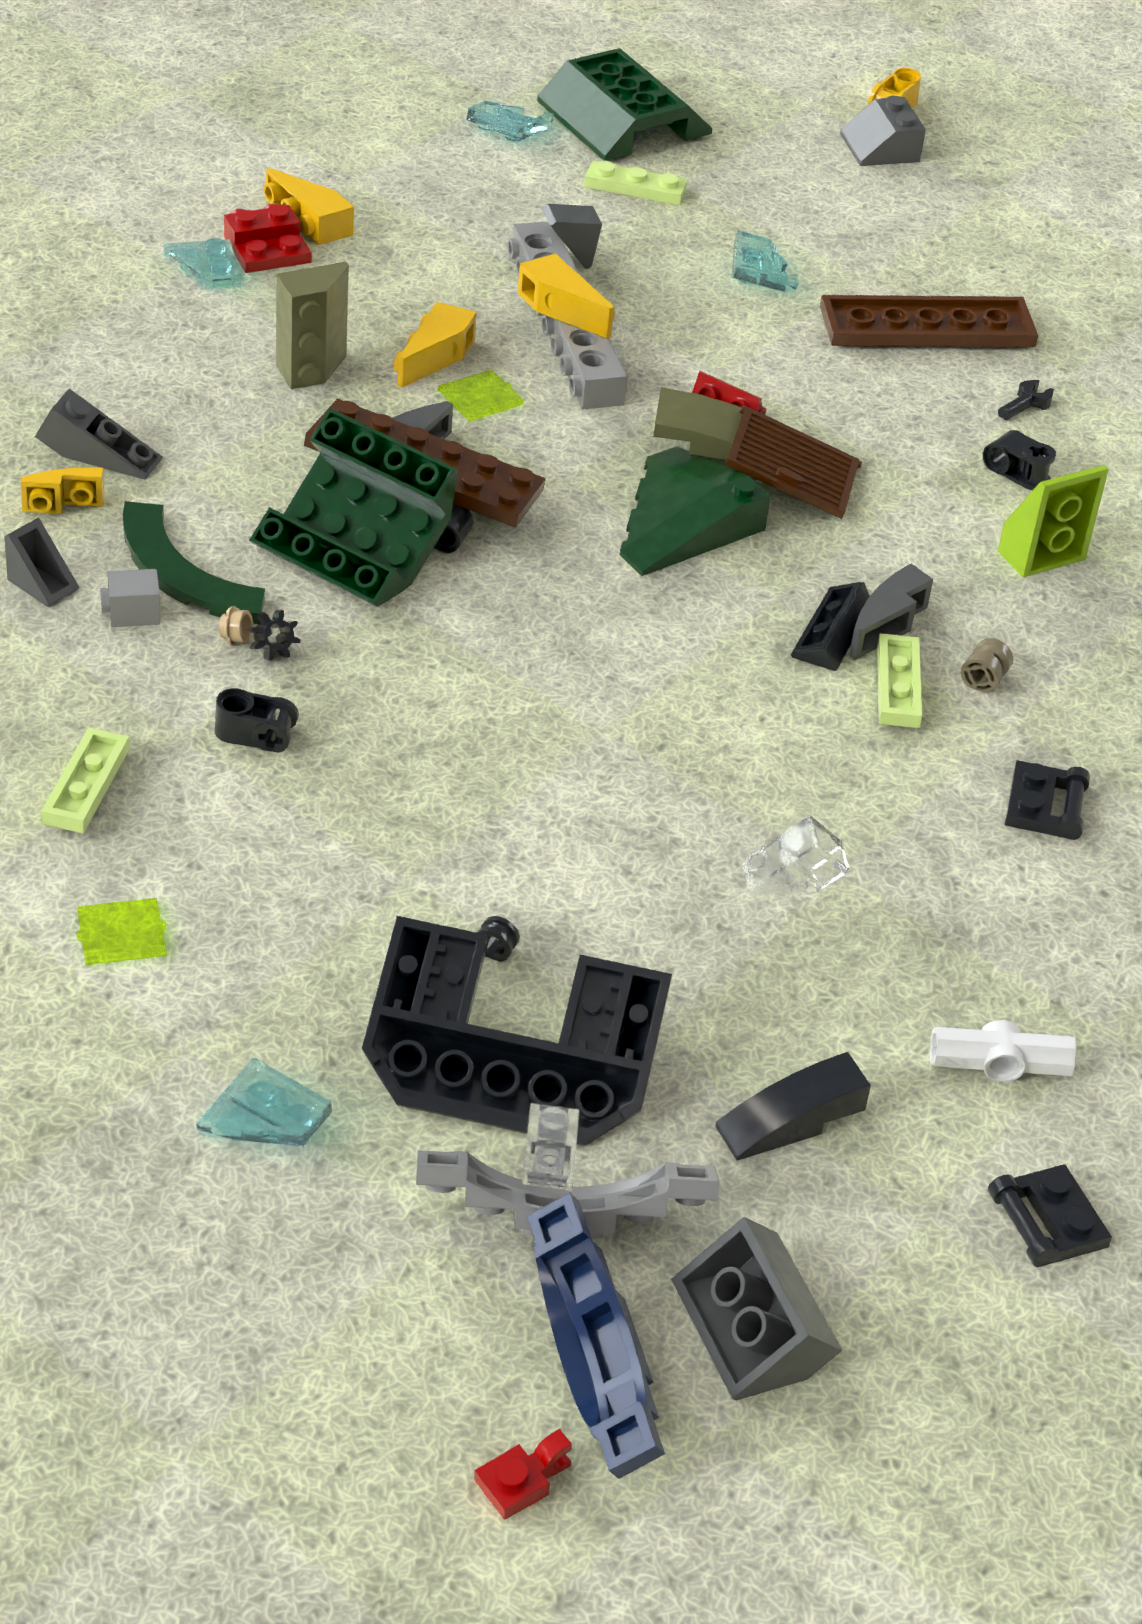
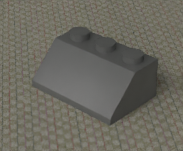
[671,1217,842,1401]

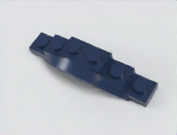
[527,1193,665,1479]

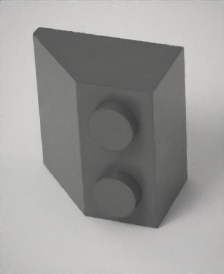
[840,95,926,166]

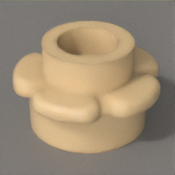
[219,606,253,646]

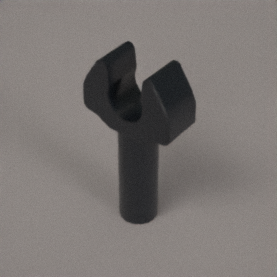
[998,380,1054,420]

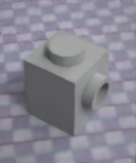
[100,569,160,627]

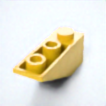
[263,168,354,245]
[518,253,615,339]
[394,302,477,387]

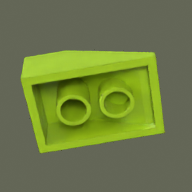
[998,465,1109,578]

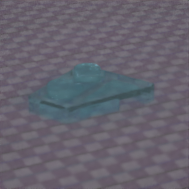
[466,101,554,142]
[732,230,799,293]
[196,1057,333,1147]

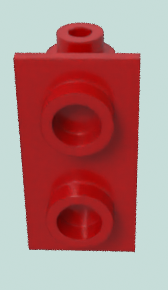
[692,371,767,415]

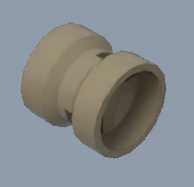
[960,638,1014,693]

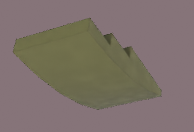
[653,387,742,471]

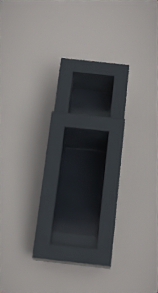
[715,1052,871,1161]

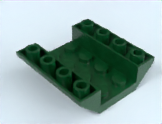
[537,48,712,161]
[249,408,458,607]

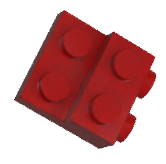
[224,204,312,273]

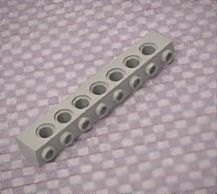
[508,222,627,409]

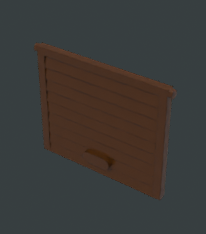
[725,406,862,519]

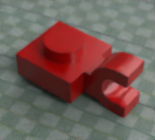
[474,1429,572,1520]

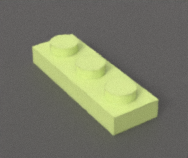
[584,161,688,205]
[877,633,922,728]
[41,727,130,834]

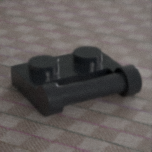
[1005,760,1090,840]
[988,1164,1112,1268]

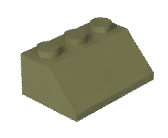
[276,262,349,389]

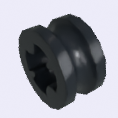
[477,916,520,962]

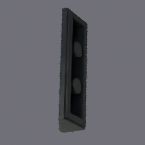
[791,582,870,671]

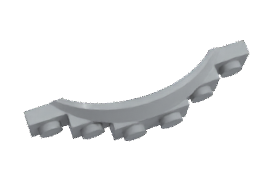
[416,1150,720,1239]

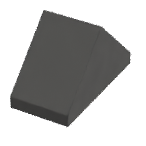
[542,204,602,269]
[4,517,80,607]

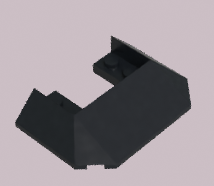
[362,916,672,1146]

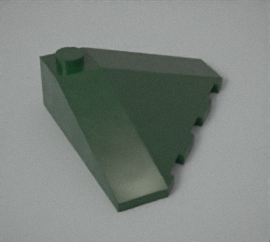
[619,446,771,576]

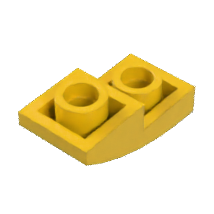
[20,467,105,514]

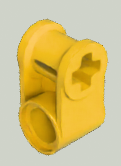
[868,67,921,108]

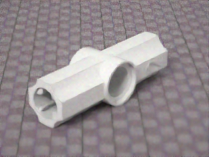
[930,1020,1076,1082]

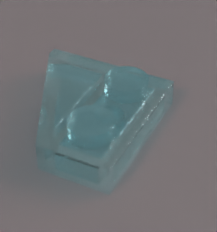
[164,238,241,290]

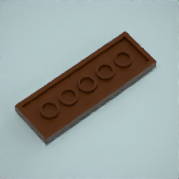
[820,295,1038,348]
[304,398,546,528]

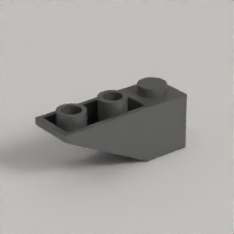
[34,388,163,480]

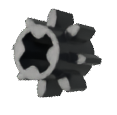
[247,610,301,660]

